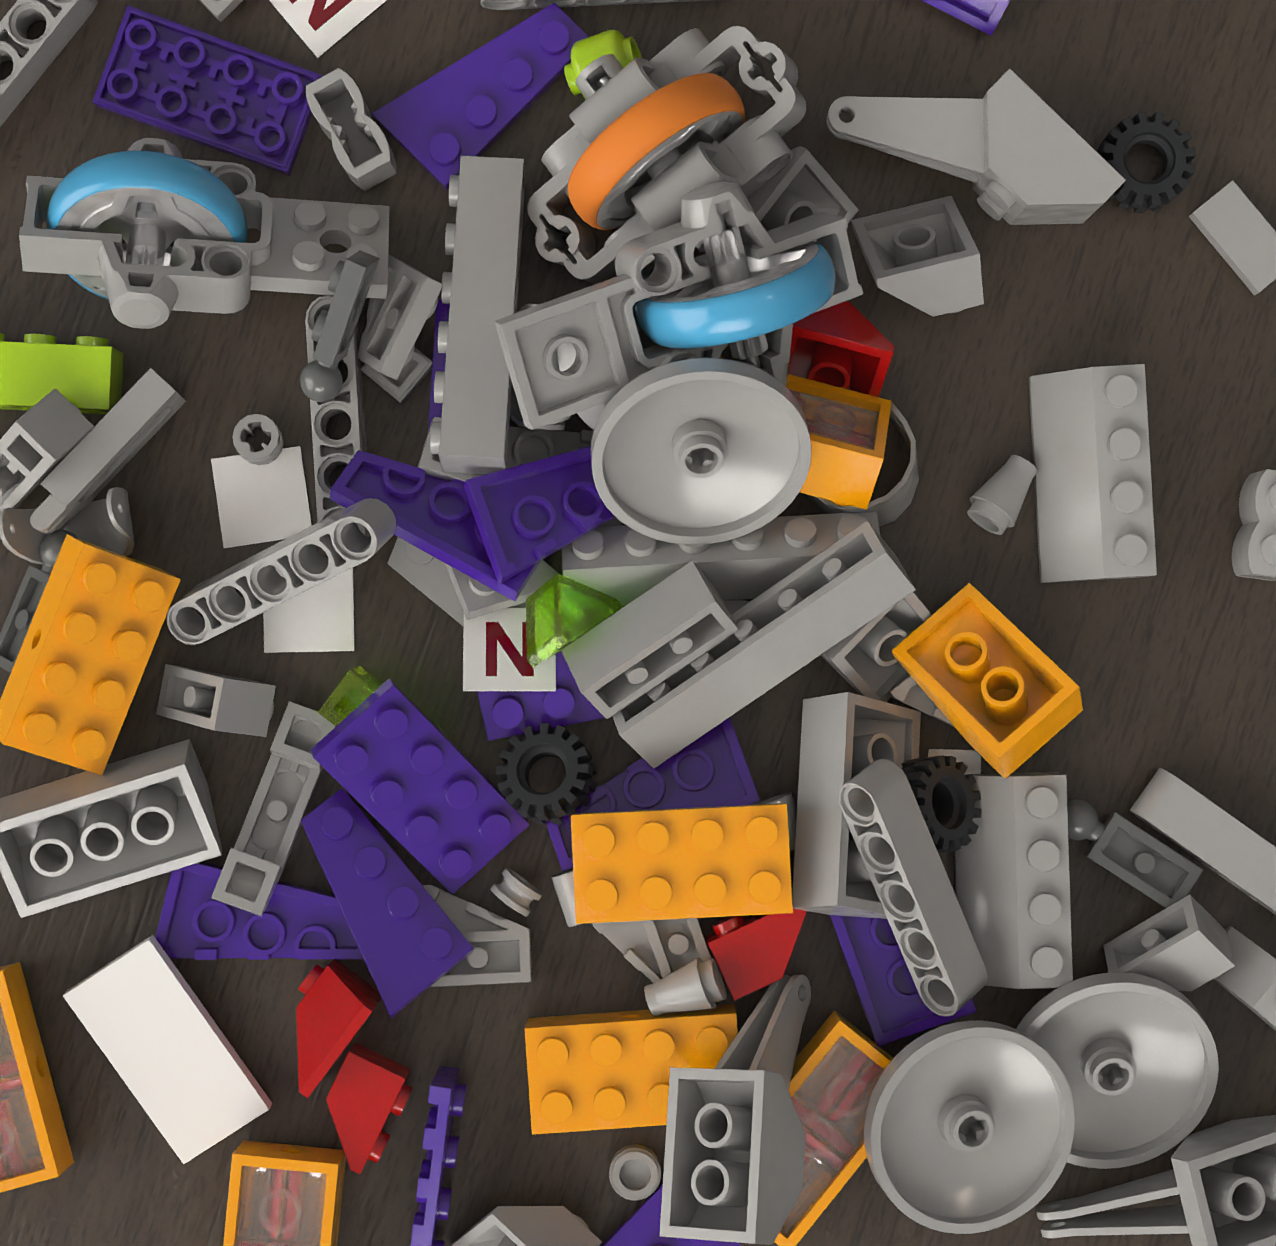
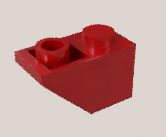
[706,908,807,1001]
[326,1042,413,1174]

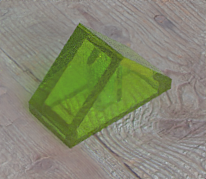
[526,573,623,668]

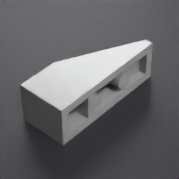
[0,388,94,510]

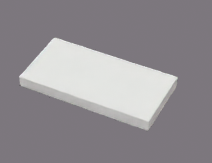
[63,935,272,1164]

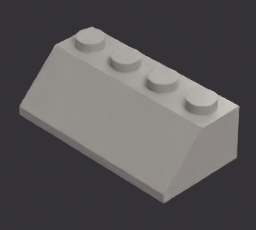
[1028,364,1157,583]
[792,692,921,919]
[0,739,222,918]
[954,772,1073,989]

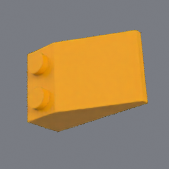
[891,583,1083,779]

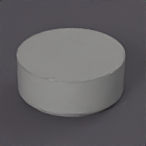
[609,1144,661,1200]

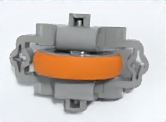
[527,26,806,284]

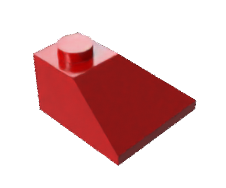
[788,301,895,397]
[296,959,382,1099]

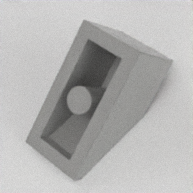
[156,664,276,737]
[1103,894,1235,991]
[1214,925,1276,1031]

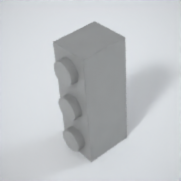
[561,560,739,719]

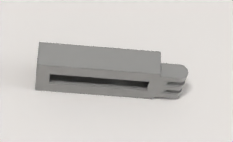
[30,368,186,534]

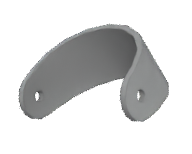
[805,403,919,527]
[0,487,134,565]

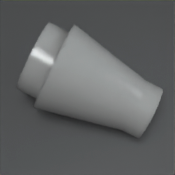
[967,455,1037,535]
[644,957,727,1016]

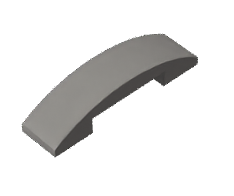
[211,701,339,917]

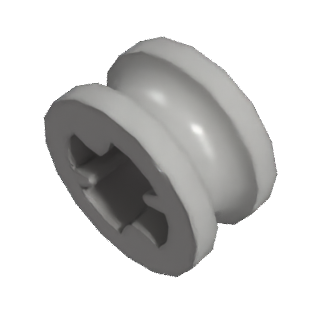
[232,414,284,465]
[490,867,543,917]

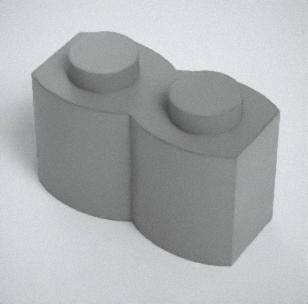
[306,68,397,191]
[1232,469,1276,581]

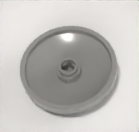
[591,358,811,545]
[1016,972,1219,1169]
[864,1021,1075,1234]

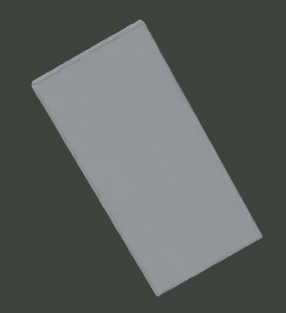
[1189,180,1276,295]

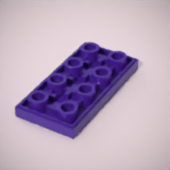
[92,5,323,176]

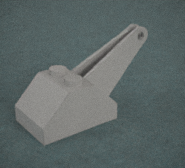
[826,68,1126,225]
[659,974,811,1245]
[1036,1115,1276,1246]

